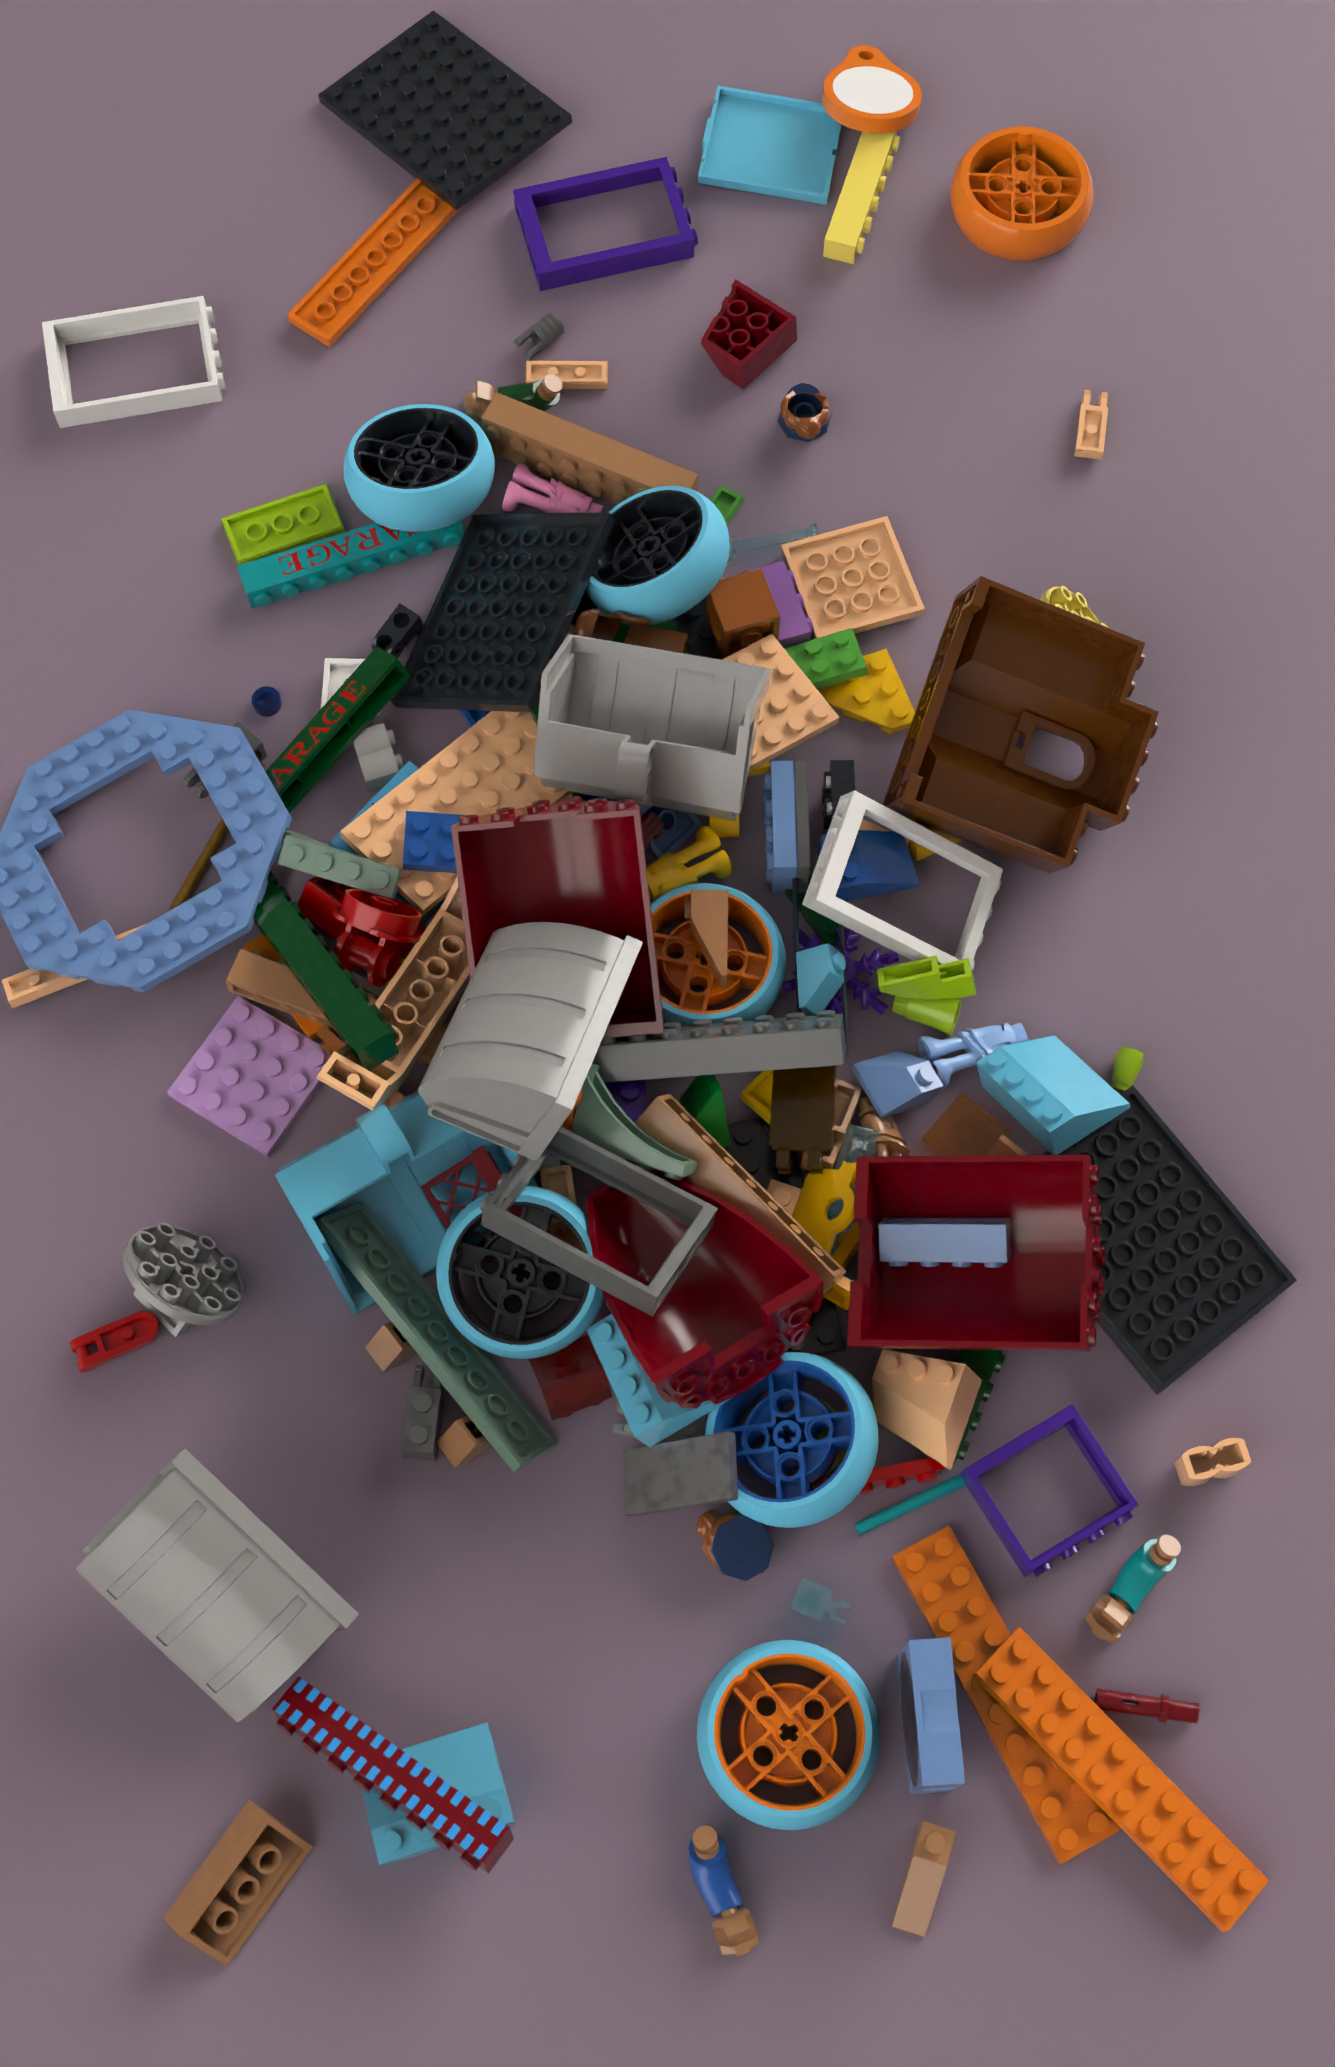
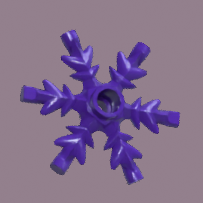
[782,927,899,1015]

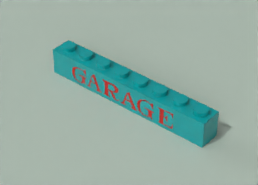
[237,520,464,609]

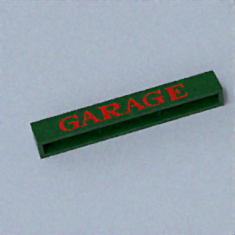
[265,647,411,814]

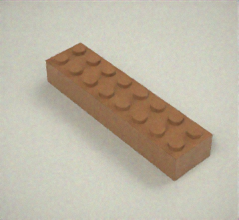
[481,392,698,506]

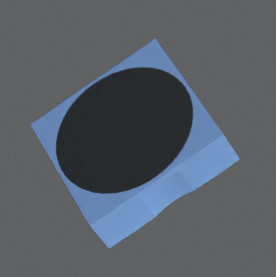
[896,1637,965,1795]

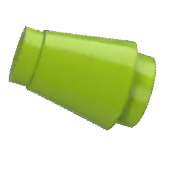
[1111,1047,1145,1094]

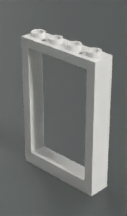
[42,296,226,428]
[802,790,1003,970]

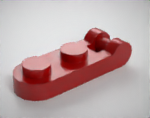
[69,1311,160,1373]

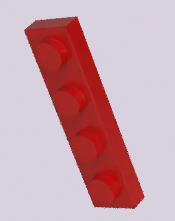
[813,1458,944,1495]

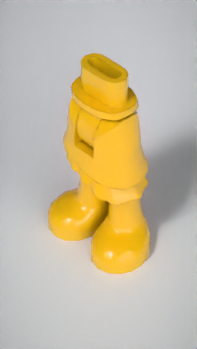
[647,826,732,901]

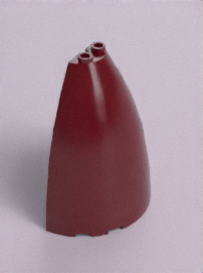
[587,1170,824,1408]

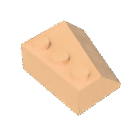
[872,1349,982,1471]

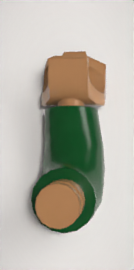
[463,374,563,420]

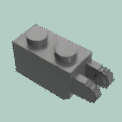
[400,1365,444,1461]

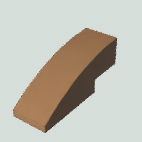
[800,1079,863,1171]

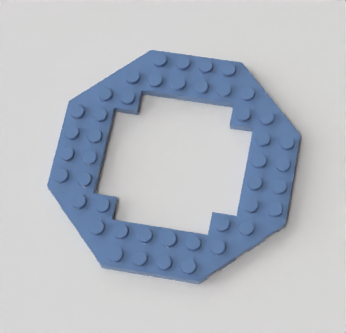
[0,709,292,993]

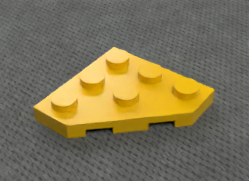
[818,649,915,734]

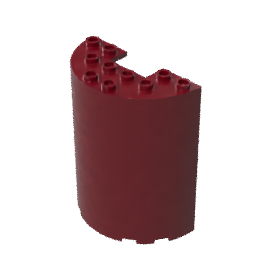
[451,797,664,1038]
[847,1155,1105,1351]

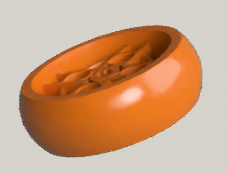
[950,126,1094,261]

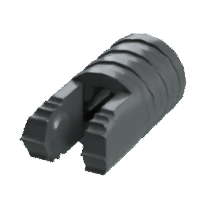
[512,313,564,361]

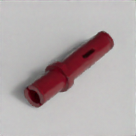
[1094,1688,1199,1724]

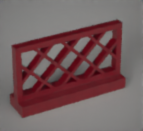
[420,1146,526,1274]

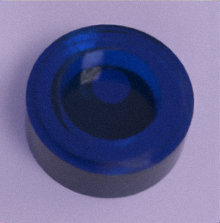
[252,686,282,717]

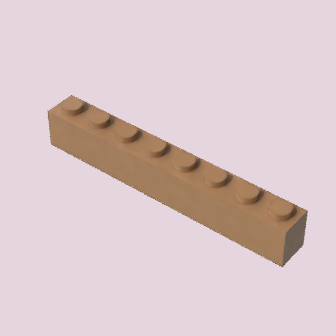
[226,949,449,1065]
[635,1094,846,1298]

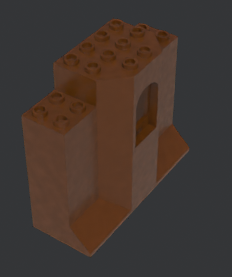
[882,576,1159,874]

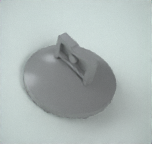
[123,1223,244,1337]

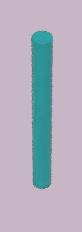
[854,1473,966,1536]

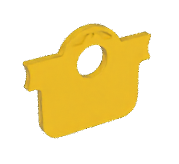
[792,1161,856,1254]

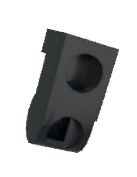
[371,603,423,658]

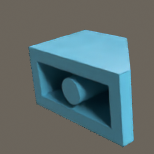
[796,943,846,1016]

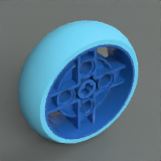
[705,1352,879,1528]

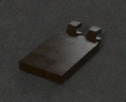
[769,1065,837,1174]

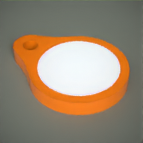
[822,45,922,133]

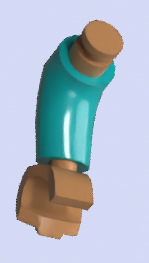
[1084,1534,1181,1644]

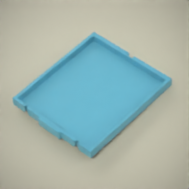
[697,85,842,205]

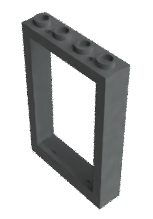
[480,1127,718,1316]

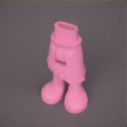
[502,463,604,513]

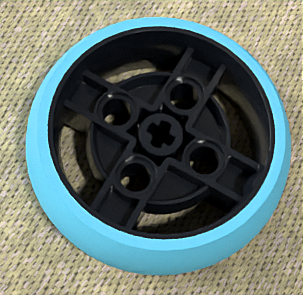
[344,404,495,532]
[586,486,730,625]
[436,1186,605,1359]

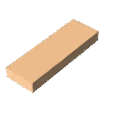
[526,361,608,390]

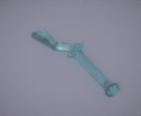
[727,523,818,566]

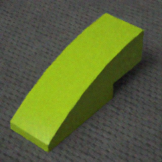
[877,956,977,1000]

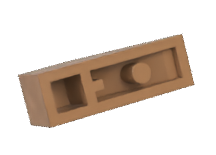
[685,889,728,987]
[891,1821,956,1937]

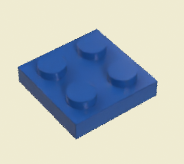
[402,811,464,873]

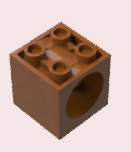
[706,568,780,659]

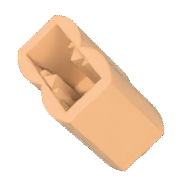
[1174,1438,1252,1487]

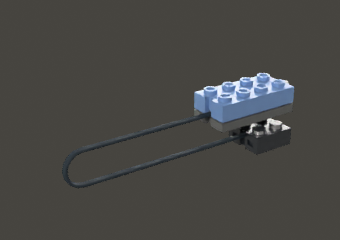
[763,760,855,1067]

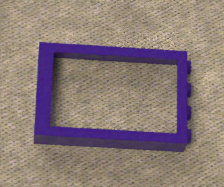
[513,157,698,291]

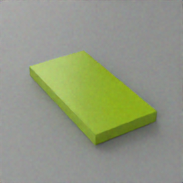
[221,484,345,566]

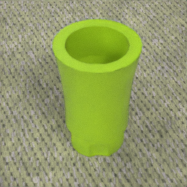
[892,996,963,1036]

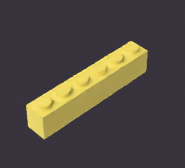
[823,131,900,264]

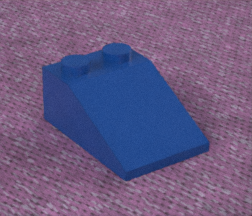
[817,830,920,902]

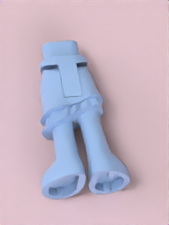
[918,1022,1029,1091]

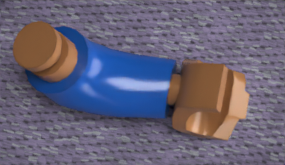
[688,1825,760,1957]

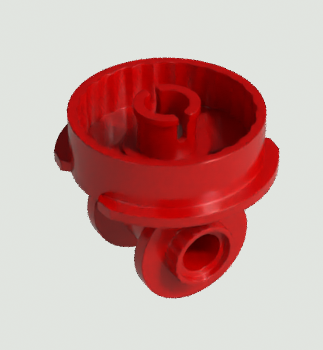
[332,889,422,987]

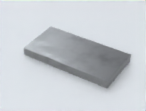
[624,1431,738,1517]

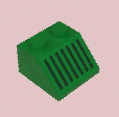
[679,1074,731,1147]

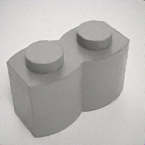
[353,723,404,791]

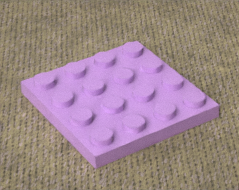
[167,996,331,1157]

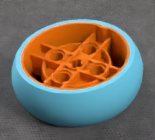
[651,883,786,1026]
[697,1640,880,1830]

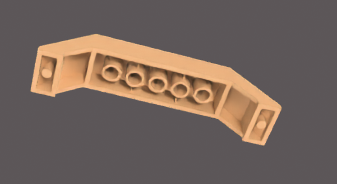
[317,877,470,1111]

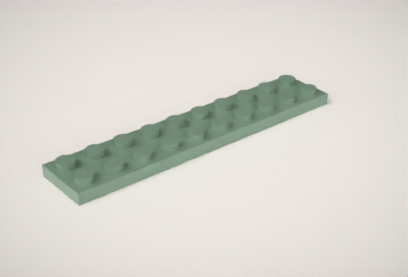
[316,1202,558,1472]

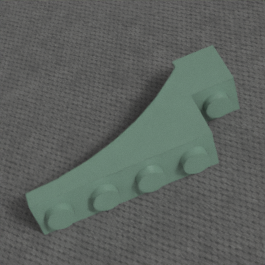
[277,829,402,899]
[572,1064,698,1180]

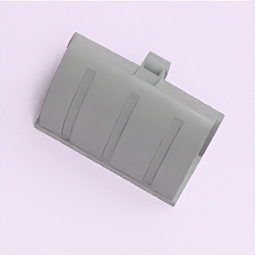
[533,634,772,821]
[418,922,643,1162]
[74,1448,359,1722]

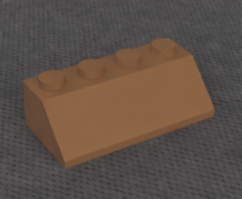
[163,1799,313,1966]

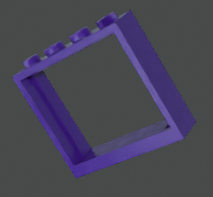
[960,1404,1139,1577]

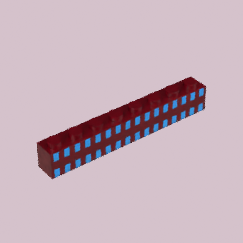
[272,1676,514,1874]

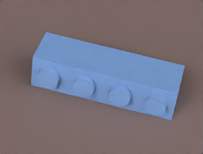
[878,1218,1012,1268]

